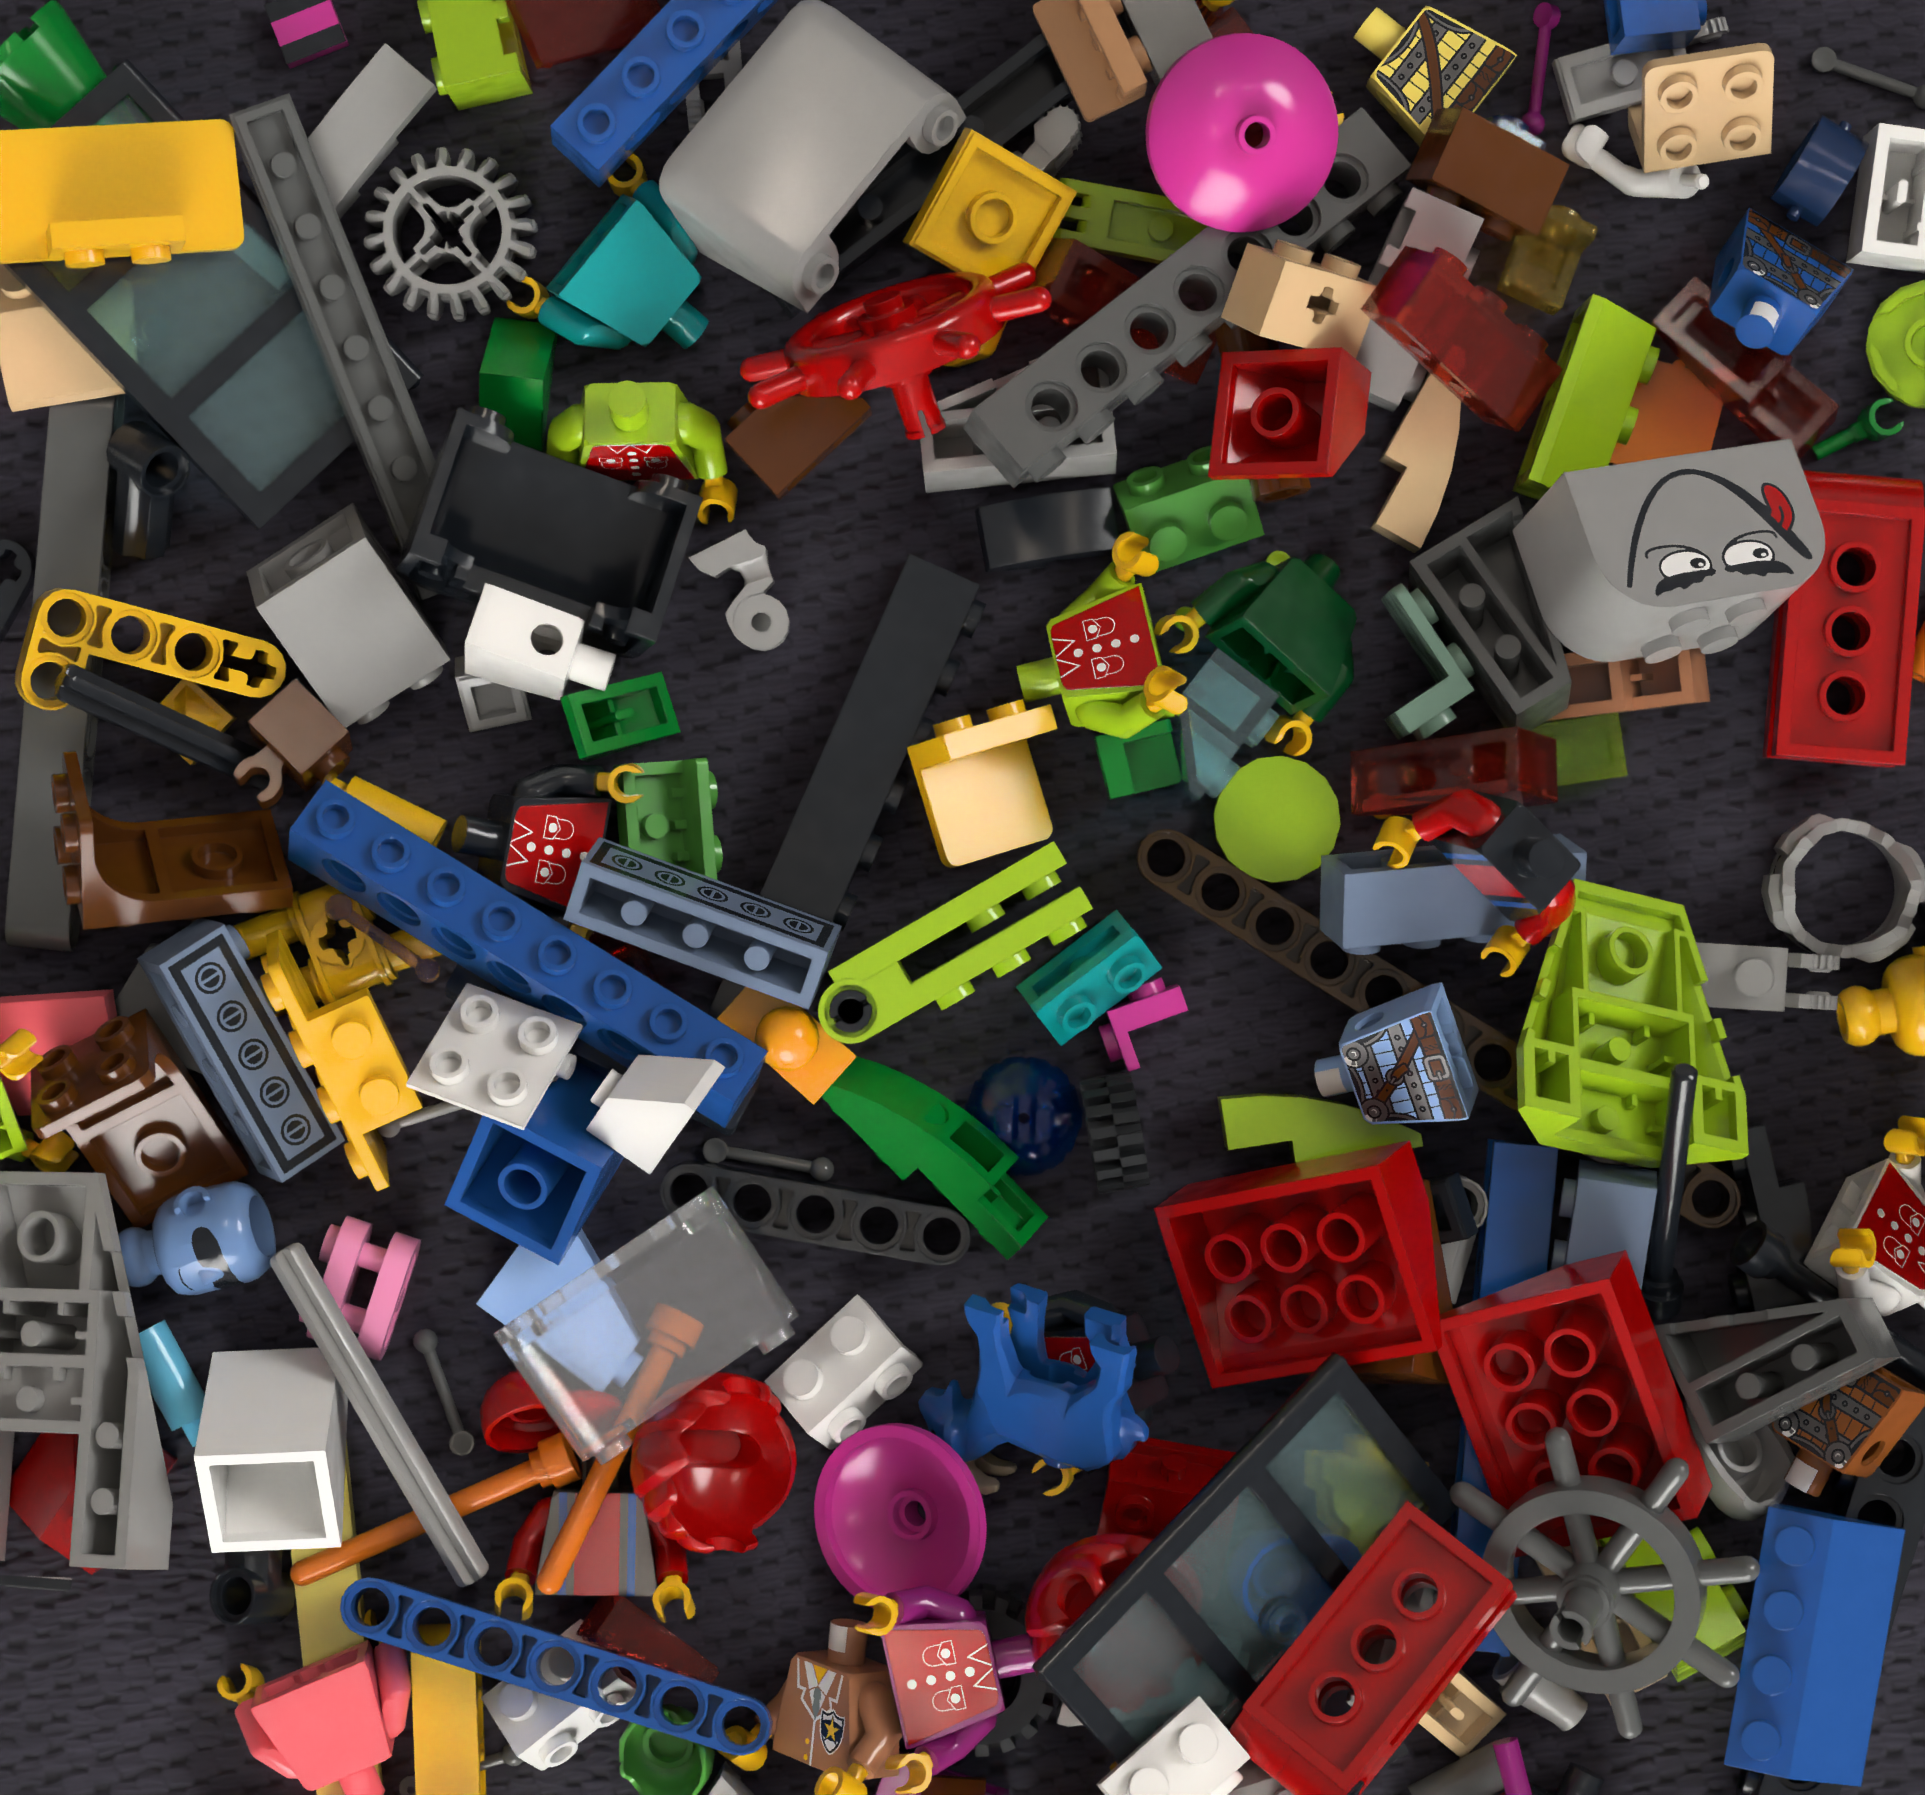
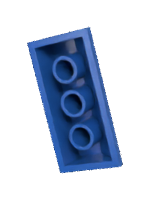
[1724,1504,1906,1787]

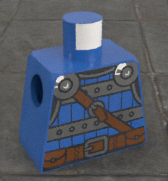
[1709,208,1854,356]

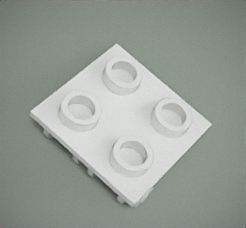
[406,983,583,1130]

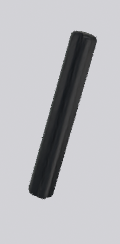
[54,664,270,791]

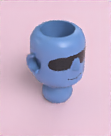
[118,1181,276,1295]

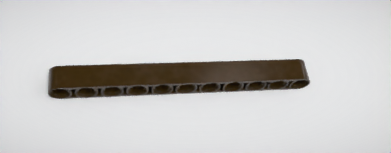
[1135,829,1741,1228]

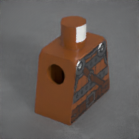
[1772,1367,1925,1497]

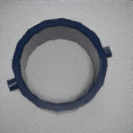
[1770,115,1869,227]

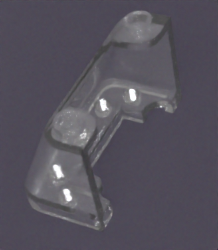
[493,1185,799,1465]

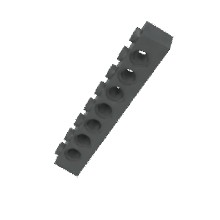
[963,107,1412,488]

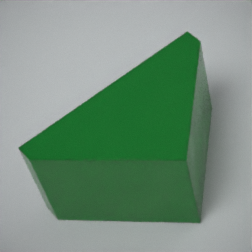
[479,317,558,452]
[560,672,681,762]

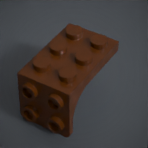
[51,751,293,930]
[31,1008,249,1228]

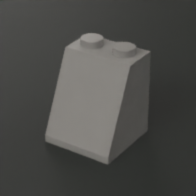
[246,503,450,728]

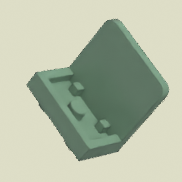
[1381,583,1475,742]

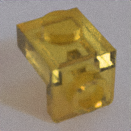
[1496,205,1598,316]

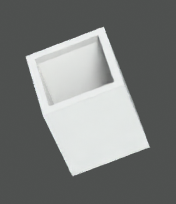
[194,1348,348,1553]

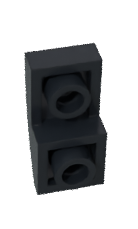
[975,487,1119,572]

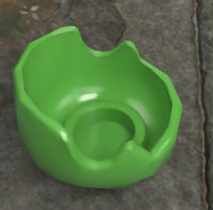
[619,1704,715,1795]

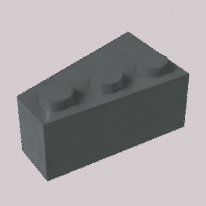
[1408,496,1572,740]
[1654,1298,1901,1444]

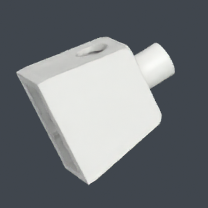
[465,583,616,700]

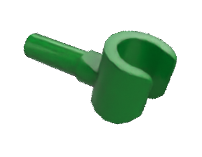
[1811,398,1904,460]

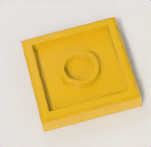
[903,127,1077,277]

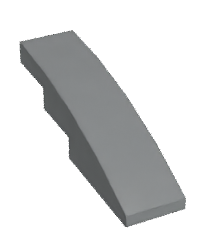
[231,43,437,291]

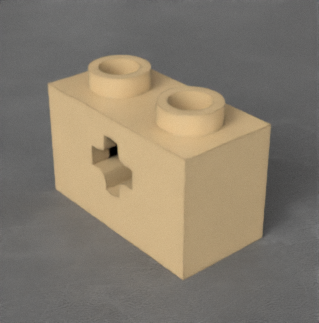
[1221,239,1382,359]

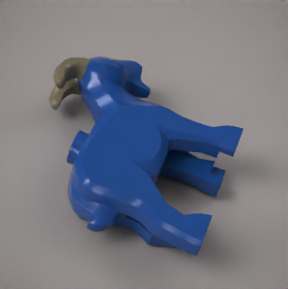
[918,1283,1149,1495]

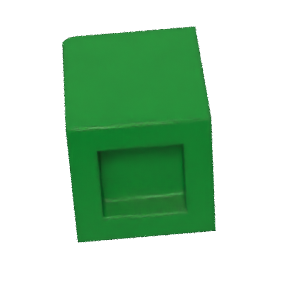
[1094,719,1182,800]

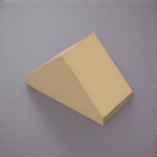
[1418,1669,1506,1758]

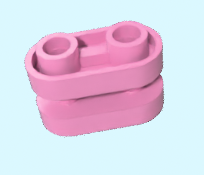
[299,1216,421,1361]

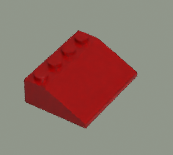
[1154,1140,1442,1389]
[1438,1250,1712,1558]

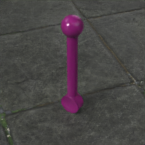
[1520,2,1561,136]

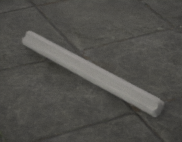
[270,1243,489,1587]

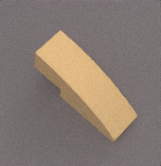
[1370,342,1462,553]

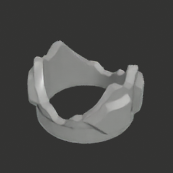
[1761,813,1925,963]

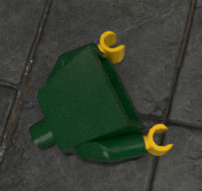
[1154,554,1357,756]

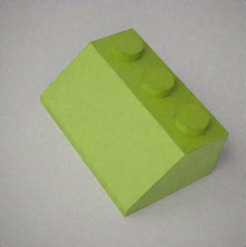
[1512,294,1660,500]

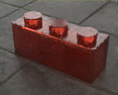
[1361,245,1563,432]

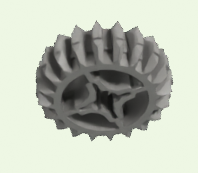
[364,147,538,322]

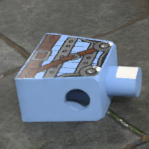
[1314,982,1479,1125]

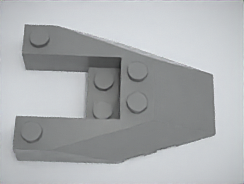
[0,1171,173,1570]

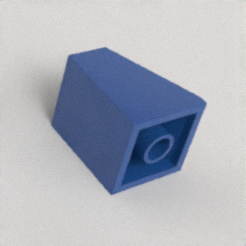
[444,1062,624,1265]

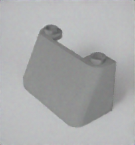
[659,0,967,313]

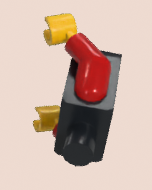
[1372,789,1581,977]

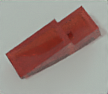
[1652,276,1839,460]

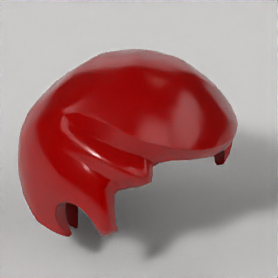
[630,1372,797,1554]
[1025,1532,1201,1712]

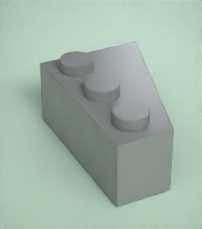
[918,357,1117,493]

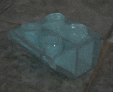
[1173,648,1280,802]

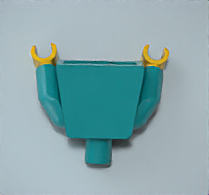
[506,154,709,350]

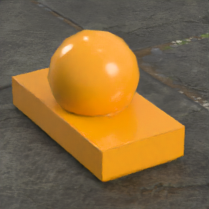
[717,987,857,1105]

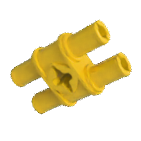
[234,884,443,1017]

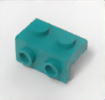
[1016,909,1162,1046]

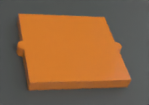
[1610,360,1730,465]

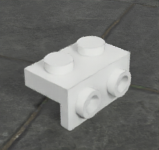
[764,1294,923,1450]
[481,1619,636,1771]
[1096,1696,1251,1795]

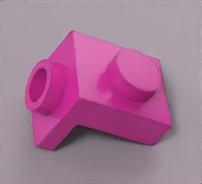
[1098,977,1188,1072]

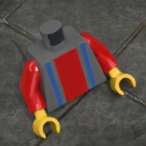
[495,1448,696,1623]

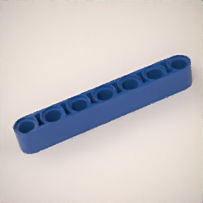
[340,1577,773,1756]

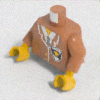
[717,1619,903,1795]

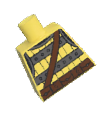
[1353,6,1517,147]

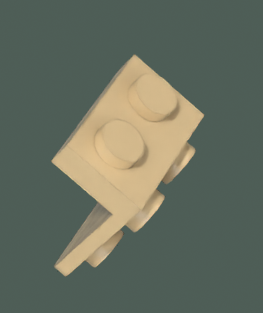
[1628,43,1774,173]

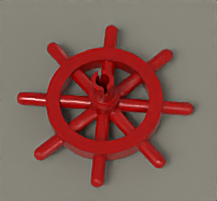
[740,262,1052,440]

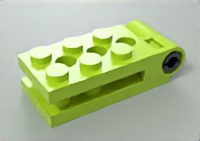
[818,841,1093,1044]

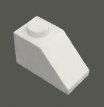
[586,1054,726,1174]

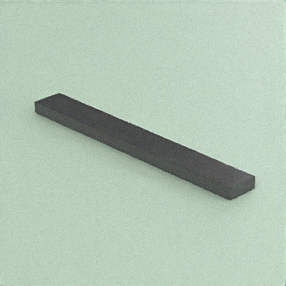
[227,93,439,601]

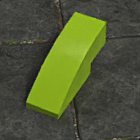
[1217,1093,1423,1163]

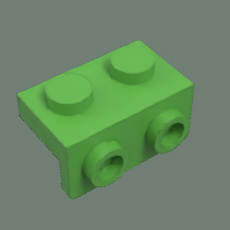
[1113,446,1265,572]
[613,758,723,880]

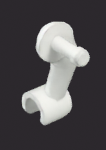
[1562,124,1709,199]

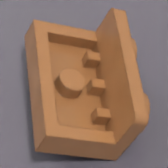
[1033,0,1153,122]

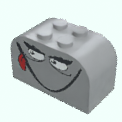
[1512,439,1825,664]

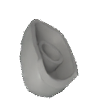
[1682,1399,1795,1521]

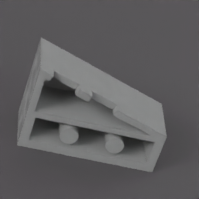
[1356,187,1484,412]

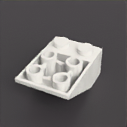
[1846,123,1925,273]

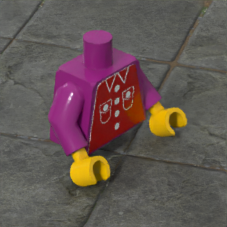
[853,1585,1036,1794]

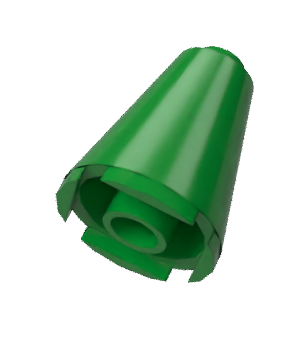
[0,0,136,129]

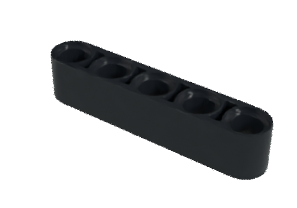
[660,1160,971,1265]

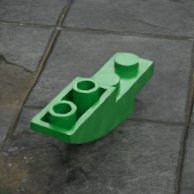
[821,1056,1048,1260]

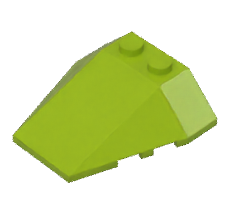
[1516,878,1749,1168]

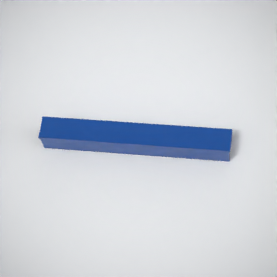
[1450,1138,1559,1657]

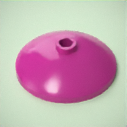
[1145,33,1338,232]
[814,1423,987,1608]

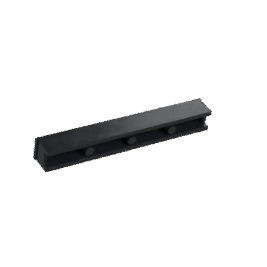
[771,14,1132,319]

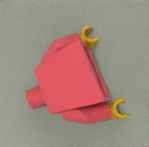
[217,1609,412,1795]

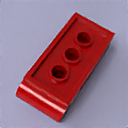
[1762,470,1925,768]
[1229,1501,1518,1795]

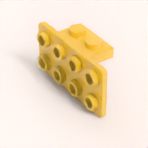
[0,119,244,268]
[260,929,423,1192]

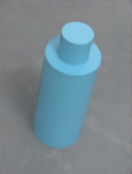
[139,1319,205,1447]

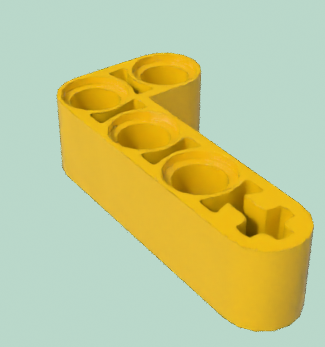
[15,588,286,711]
[411,1624,487,1795]

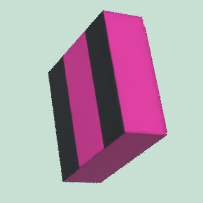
[264,0,349,69]

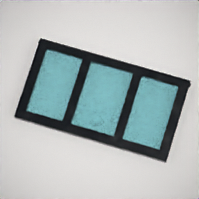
[3,59,424,531]
[1032,1352,1459,1764]

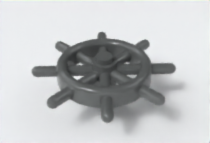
[1433,1427,1760,1739]

